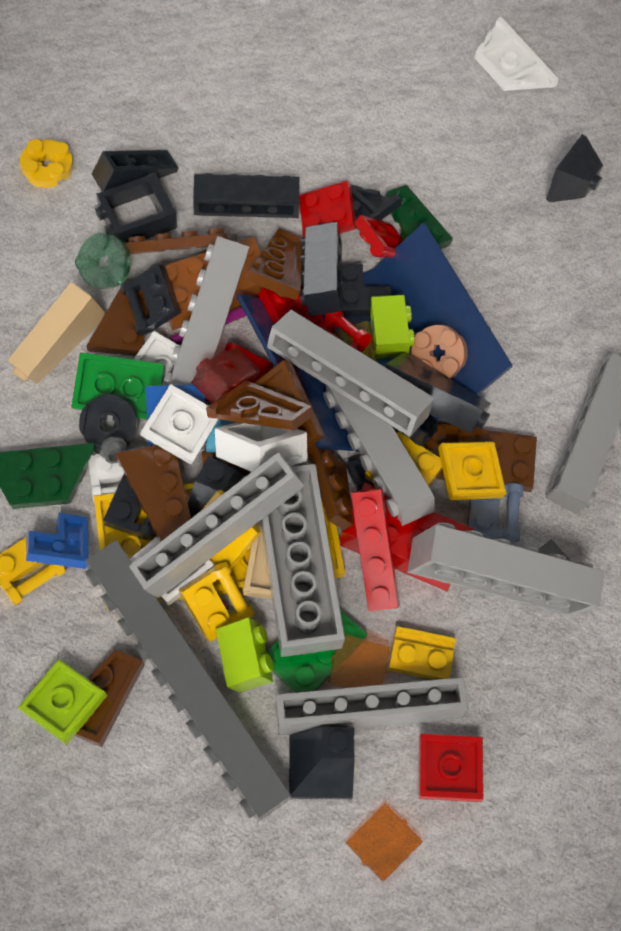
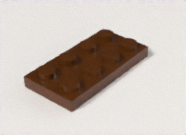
[422,423,537,492]

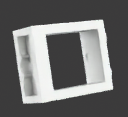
[215,422,307,472]

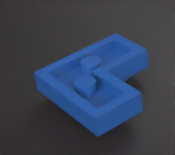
[26,513,89,569]

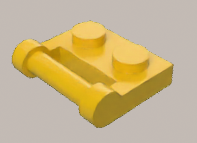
[0,537,66,606]
[178,562,254,642]

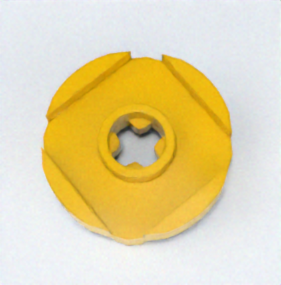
[20,139,73,188]

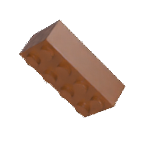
[164,237,263,331]

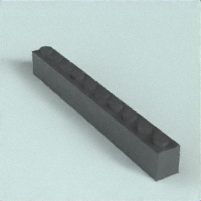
[84,540,291,822]

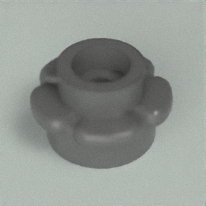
[99,437,127,464]

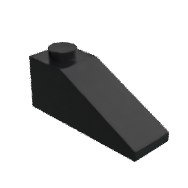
[91,150,179,191]

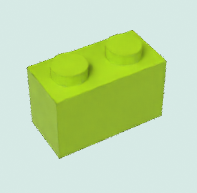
[370,295,414,359]
[216,617,274,693]

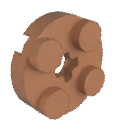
[411,325,468,379]

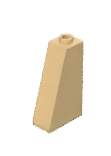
[7,282,105,384]

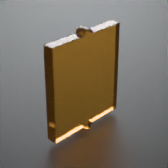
[328,634,390,688]
[345,803,423,882]

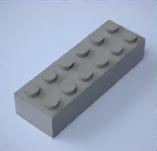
[260,464,345,657]
[407,523,604,616]

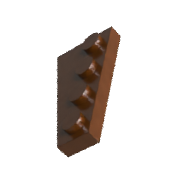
[121,228,238,255]
[244,228,303,300]
[115,445,191,542]

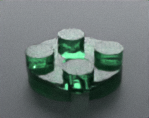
[75,233,131,289]

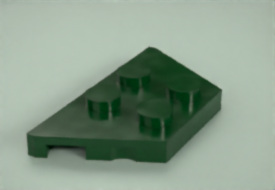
[0,443,97,509]

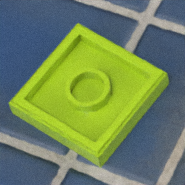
[18,659,107,746]

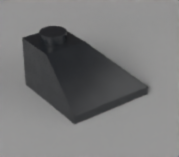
[546,134,603,202]
[188,457,245,518]
[289,727,355,799]

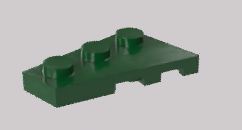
[385,185,453,249]

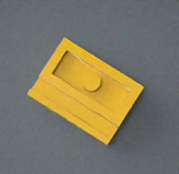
[388,626,456,680]

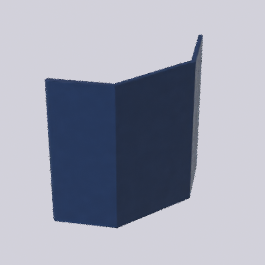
[236,223,513,452]

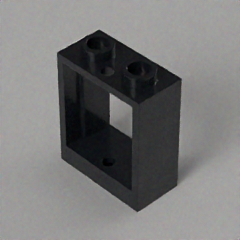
[94,173,177,250]

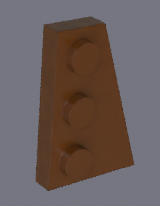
[75,650,145,747]

